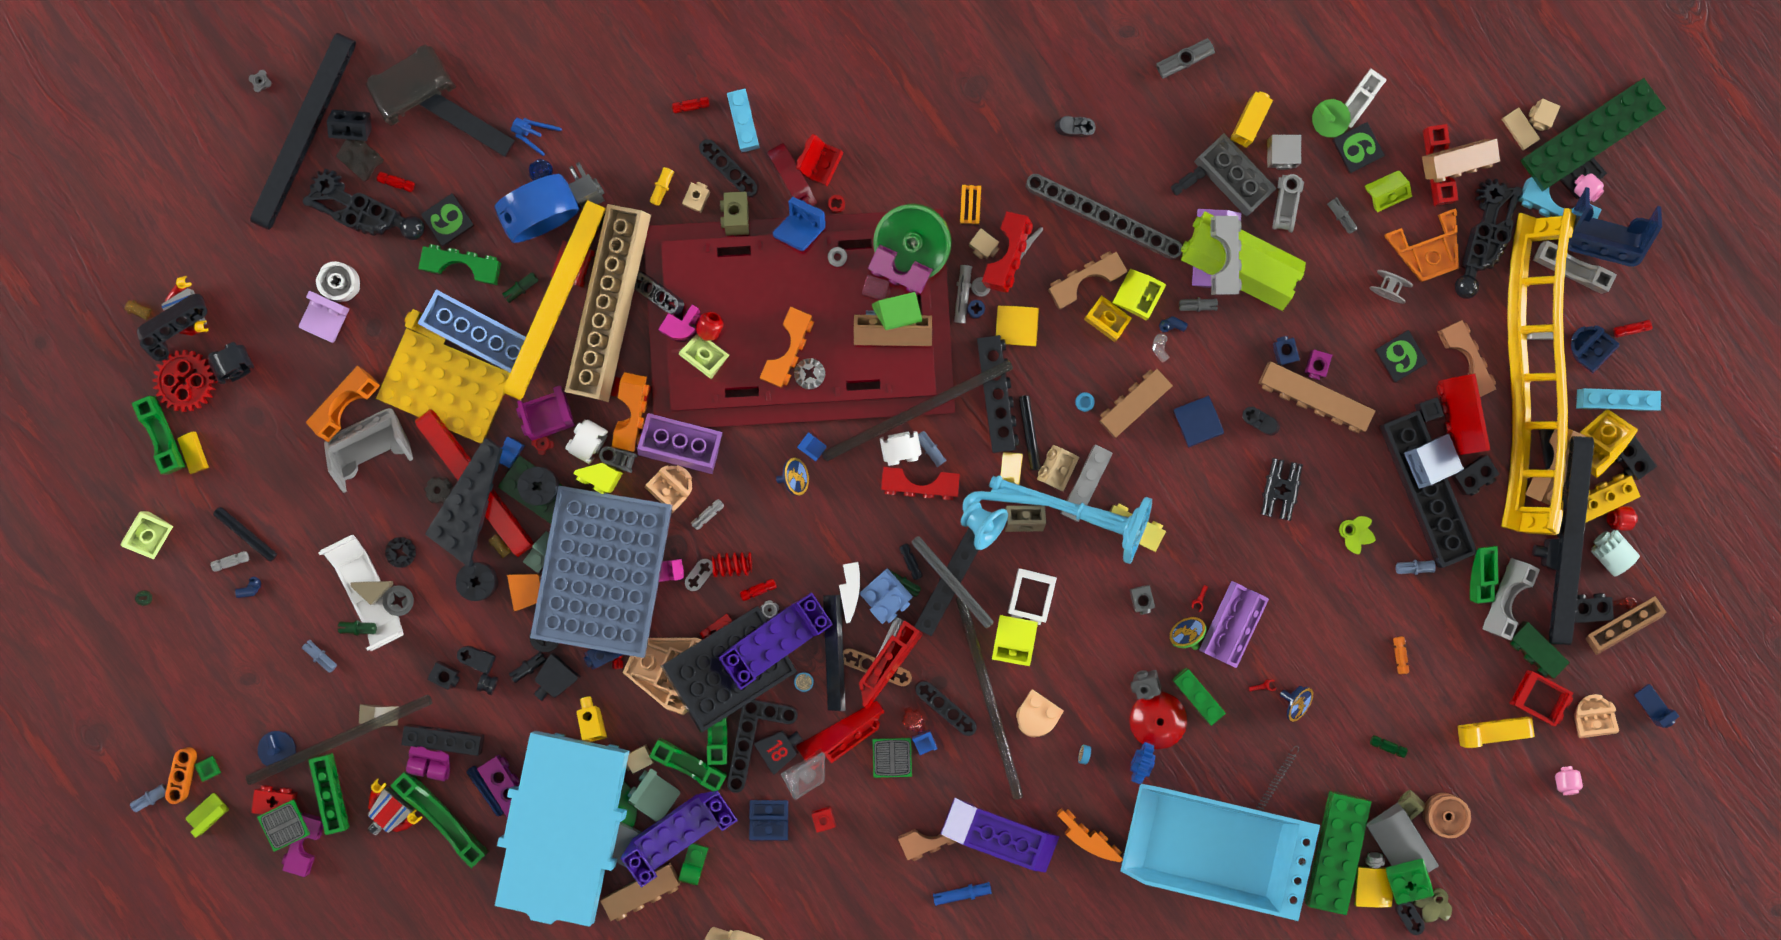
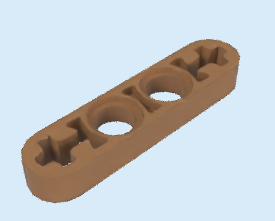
[843,648,912,686]

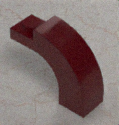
[767,143,817,206]

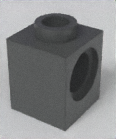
[1129,585,1155,615]

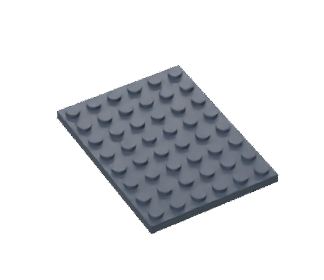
[530,486,673,658]

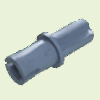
[918,431,947,467]
[1396,560,1436,575]
[301,640,337,673]
[130,783,167,812]

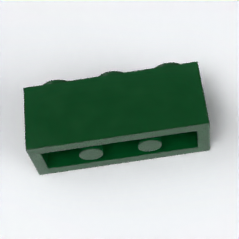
[1510,621,1570,679]

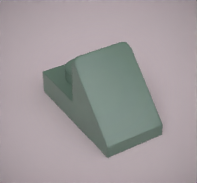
[523,531,550,573]

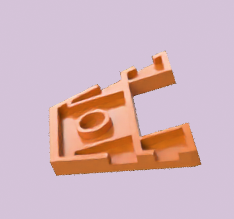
[1384,208,1459,282]

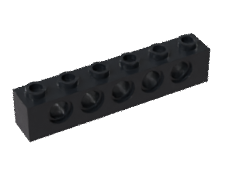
[977,335,1019,453]
[914,527,978,636]

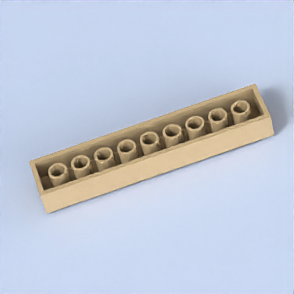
[565,204,651,402]

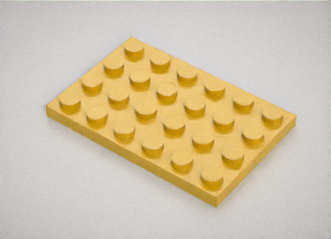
[376,328,510,443]

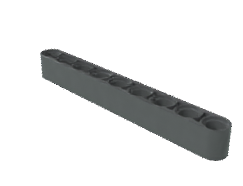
[1026,174,1182,260]

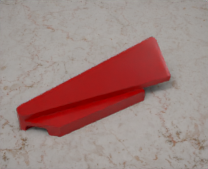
[859,620,923,709]
[796,701,885,770]

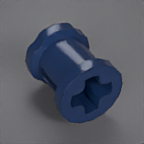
[967,300,985,319]

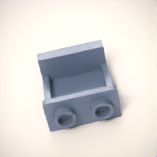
[1404,434,1464,488]

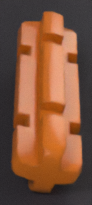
[1393,636,1409,674]

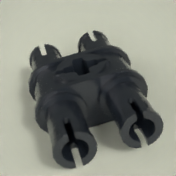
[1260,458,1303,521]

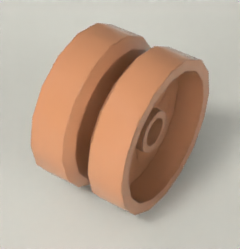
[1422,793,1471,838]

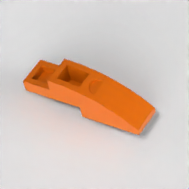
[1056,808,1123,862]

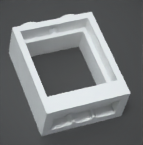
[1007,568,1057,625]

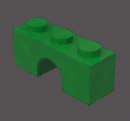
[1171,668,1226,726]
[707,717,728,765]

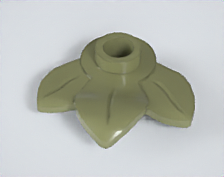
[1414,888,1452,923]

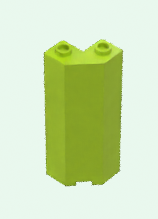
[1181,211,1306,311]

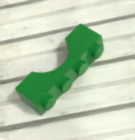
[418,244,502,285]
[131,396,186,475]
[649,738,728,791]

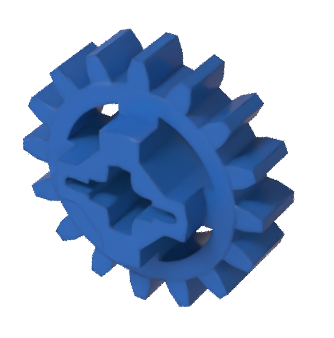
[1130,742,1155,785]

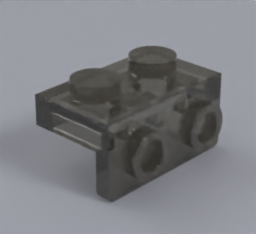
[336,139,384,181]

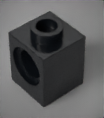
[1415,397,1444,422]
[427,661,460,690]

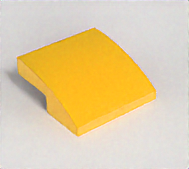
[996,306,1039,346]
[1354,866,1393,907]

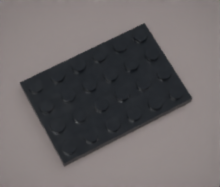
[661,606,797,733]

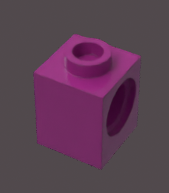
[1304,350,1332,380]

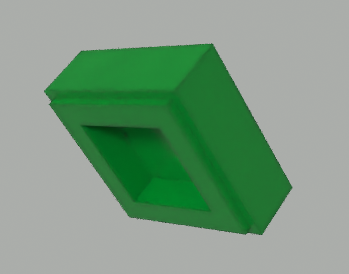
[194,756,221,782]

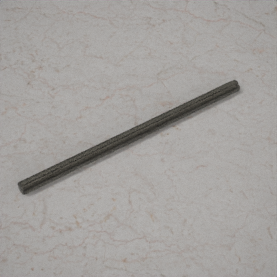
[822,360,1013,461]
[956,597,1023,800]
[245,695,432,785]

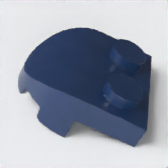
[1571,325,1619,373]

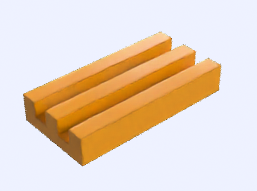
[960,185,981,225]

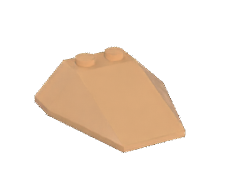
[623,638,701,715]

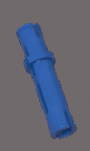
[933,882,992,906]

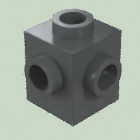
[1131,670,1161,700]

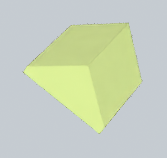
[679,334,729,379]
[120,511,173,559]

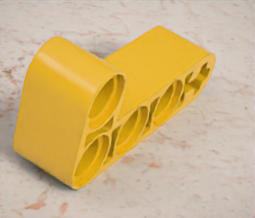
[1457,717,1535,748]

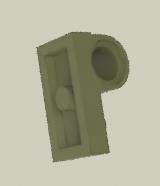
[1398,790,1425,820]

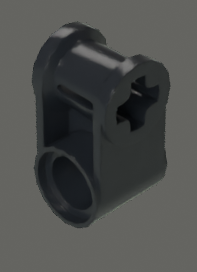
[457,646,496,674]

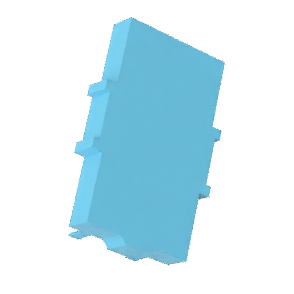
[495,731,629,927]

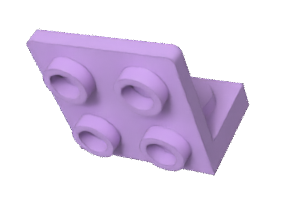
[299,291,349,343]

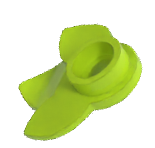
[1339,516,1376,554]

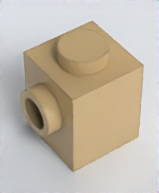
[1528,99,1560,131]
[682,182,710,213]
[969,229,1000,259]

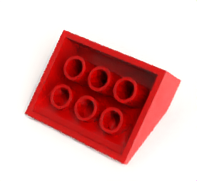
[1437,373,1490,455]

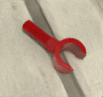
[1191,585,1208,612]
[1249,679,1277,692]

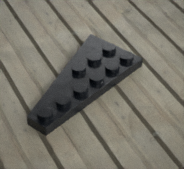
[425,438,503,567]

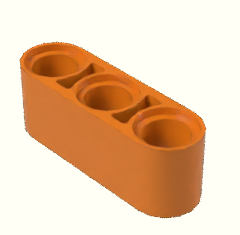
[165,747,197,804]

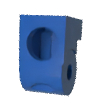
[499,436,525,468]

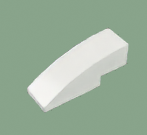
[1345,68,1386,128]
[839,562,860,623]

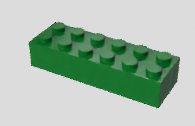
[1305,790,1371,915]

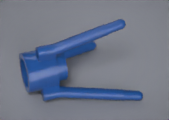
[511,117,562,156]

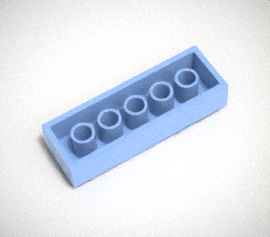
[418,290,526,373]

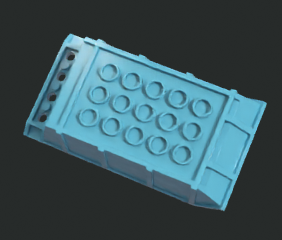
[1121,784,1320,921]

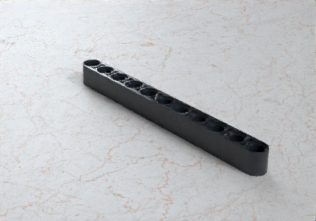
[250,33,356,230]
[1549,436,1594,645]

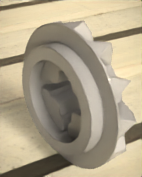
[794,358,825,389]

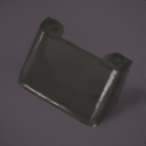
[366,45,456,126]

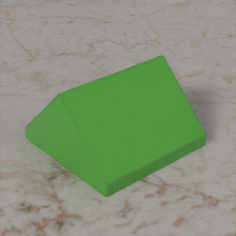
[872,292,922,330]

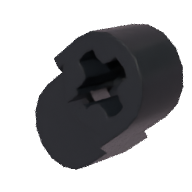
[1055,116,1096,137]
[1243,407,1280,436]

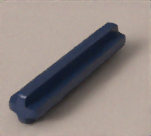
[466,766,504,817]

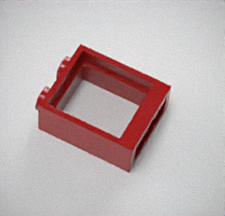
[1509,670,1573,727]

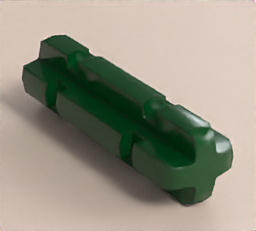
[1370,735,1408,758]

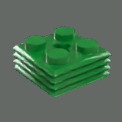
[1386,859,1434,905]

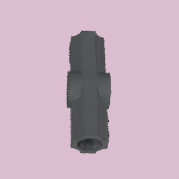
[1156,38,1215,79]

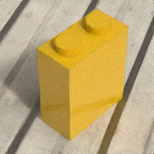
[1230,91,1273,148]

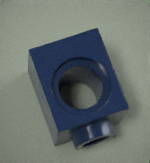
[1272,336,1300,366]

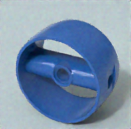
[494,174,579,243]

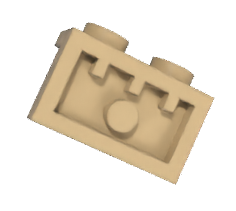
[1037,445,1079,491]

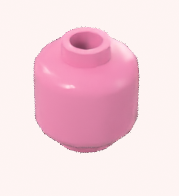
[1574,174,1604,202]
[1555,766,1583,795]

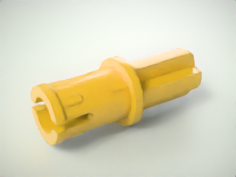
[650,167,675,206]

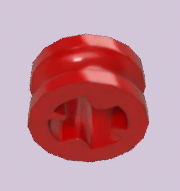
[828,195,846,213]

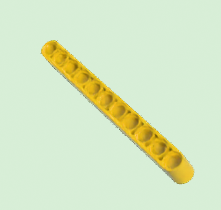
[503,200,606,400]

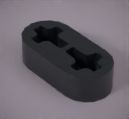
[1396,902,1425,935]

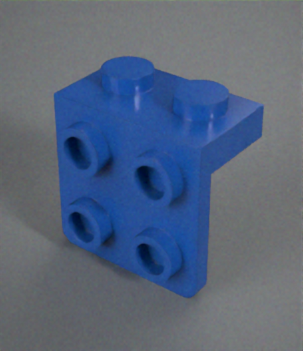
[773,197,826,251]

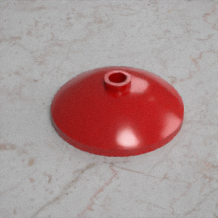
[1129,692,1187,749]

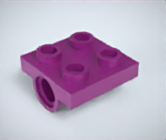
[406,746,450,782]

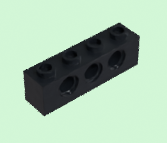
[401,724,485,756]

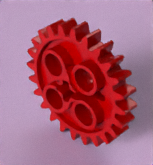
[152,350,217,412]

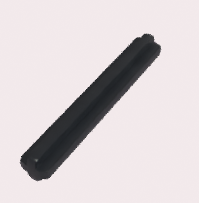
[1019,395,1041,471]
[213,507,277,561]

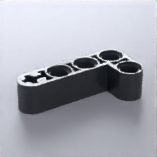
[137,294,207,361]

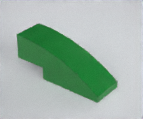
[1470,546,1498,604]

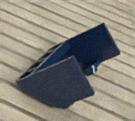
[1568,187,1662,267]

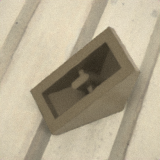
[351,581,393,605]
[359,704,399,727]

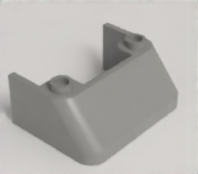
[324,408,413,493]

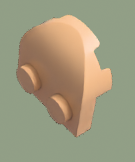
[644,465,692,513]
[1016,689,1064,738]
[1574,695,1619,738]

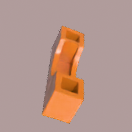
[760,307,814,388]
[306,365,380,442]
[612,372,649,452]

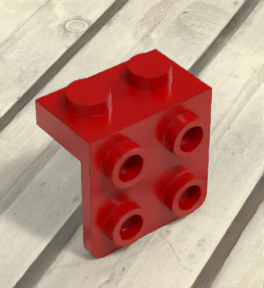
[796,134,844,187]

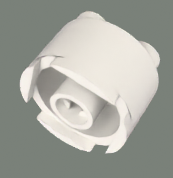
[316,261,360,302]
[565,419,608,464]
[880,431,922,466]

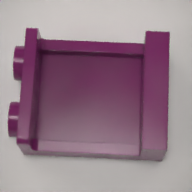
[516,386,575,441]

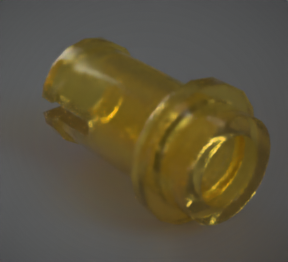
[124,300,152,320]
[488,534,511,558]

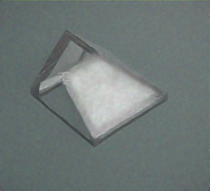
[781,752,825,800]

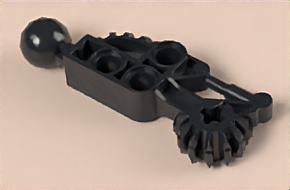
[303,169,424,240]
[1455,179,1522,299]

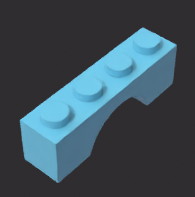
[1518,177,1602,219]
[1576,388,1661,411]

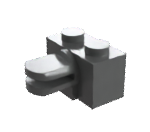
[568,162,605,209]

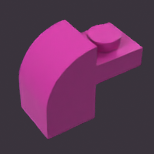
[658,305,701,341]
[659,559,684,582]

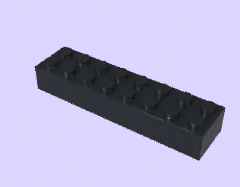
[1379,410,1477,568]

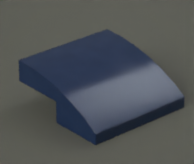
[1173,396,1224,448]
[749,800,788,841]

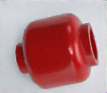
[695,312,724,341]
[1607,506,1638,531]

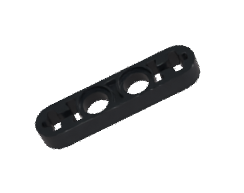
[699,139,758,198]
[634,271,684,315]
[915,681,977,736]

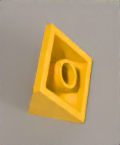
[1084,295,1132,342]

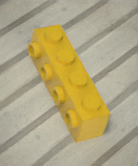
[1561,474,1641,523]

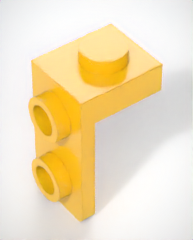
[404,309,446,344]

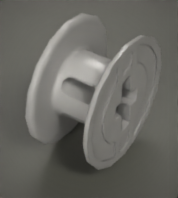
[1369,270,1413,304]

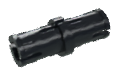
[509,652,547,683]

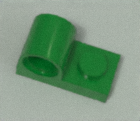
[678,843,709,886]

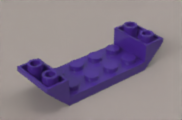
[718,593,833,690]
[620,790,738,888]
[940,797,1060,872]

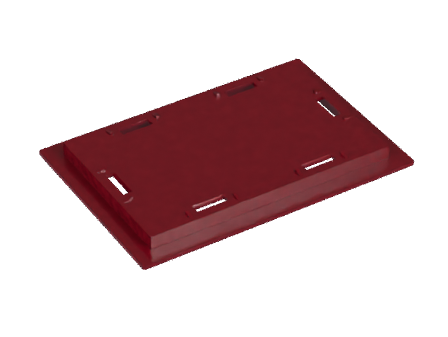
[644,209,955,428]

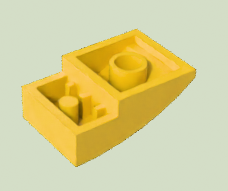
[1580,409,1637,478]

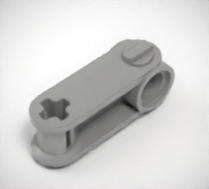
[1272,174,1304,233]

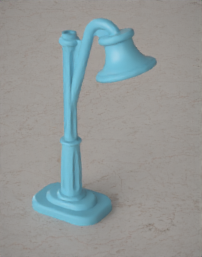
[960,476,1152,564]

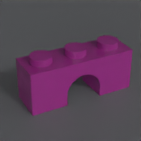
[868,245,933,294]
[282,812,324,877]

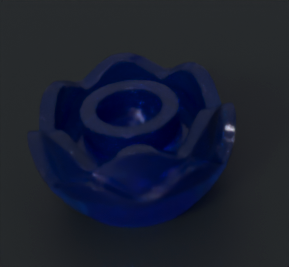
[529,159,553,180]

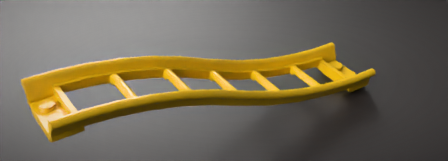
[1501,208,1576,535]

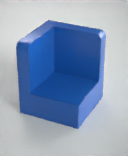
[797,432,827,461]
[912,729,938,755]

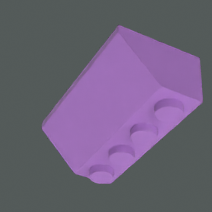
[637,413,722,474]

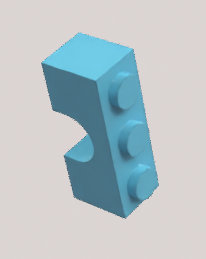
[727,89,760,153]

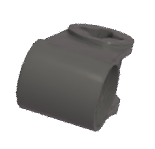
[599,447,638,473]

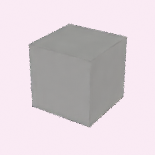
[1267,135,1301,170]

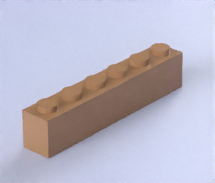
[1258,362,1375,434]

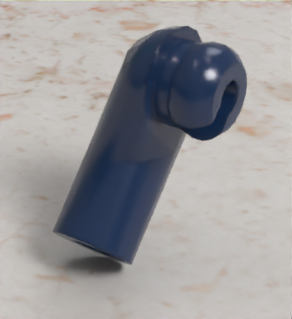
[1159,316,1188,333]
[235,577,261,598]

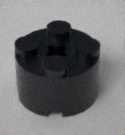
[207,342,254,384]
[517,467,559,506]
[456,562,498,601]

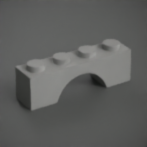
[1211,216,1242,295]
[1533,241,1617,294]
[1060,444,1113,522]
[1483,558,1540,641]

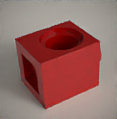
[811,806,836,833]

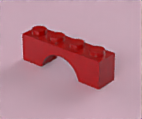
[1423,124,1458,206]
[982,211,1033,293]
[881,467,960,500]

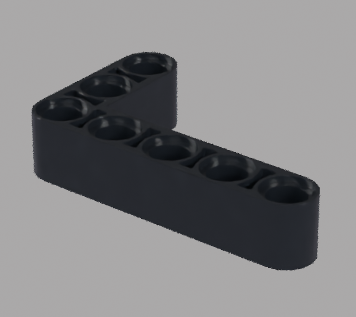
[728,698,798,793]

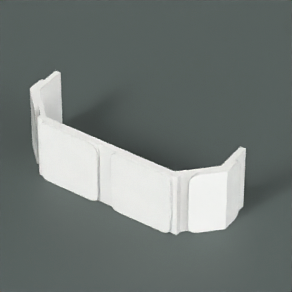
[318,535,404,651]

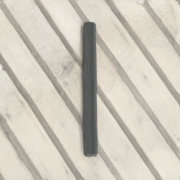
[912,536,993,628]

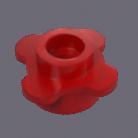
[531,435,554,455]

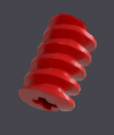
[712,552,752,577]

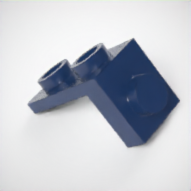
[583,649,624,670]
[1634,684,1679,728]

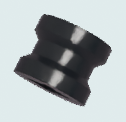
[477,673,498,696]

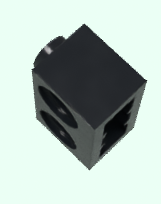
[327,109,372,141]
[1615,435,1657,480]
[1451,455,1500,496]
[1574,593,1614,623]

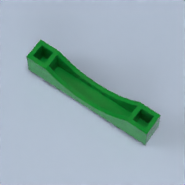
[390,771,489,869]

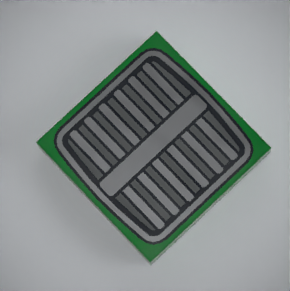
[873,738,912,778]
[257,799,310,852]

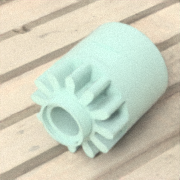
[1591,530,1640,577]

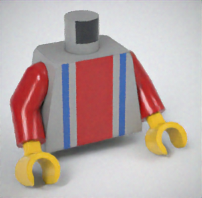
[162,276,208,336]
[368,779,422,835]

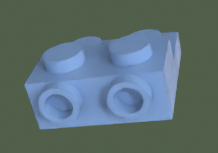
[859,568,913,624]

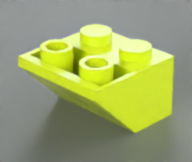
[1112,269,1166,320]
[573,463,623,494]
[992,615,1038,666]

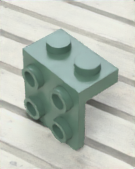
[627,768,680,822]

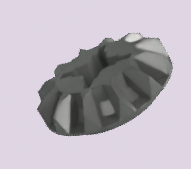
[382,585,414,616]

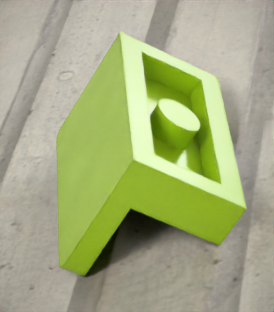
[1365,171,1412,212]
[186,793,229,838]

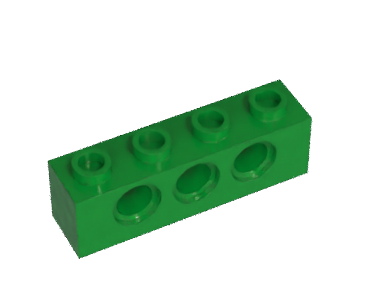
[308,753,350,835]

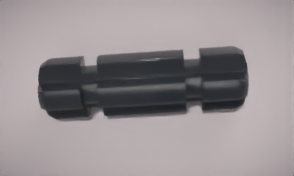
[1170,166,1206,196]
[899,544,923,580]

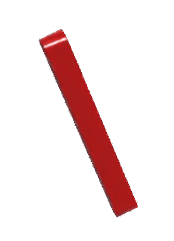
[415,409,534,557]

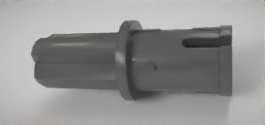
[1327,197,1357,234]
[1179,297,1218,312]

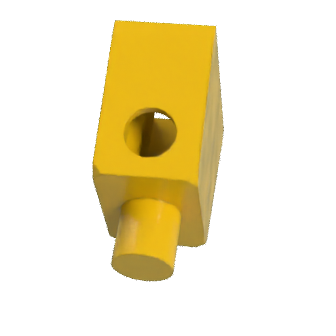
[577,696,607,742]

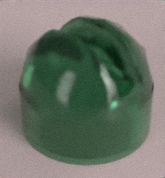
[135,590,152,606]

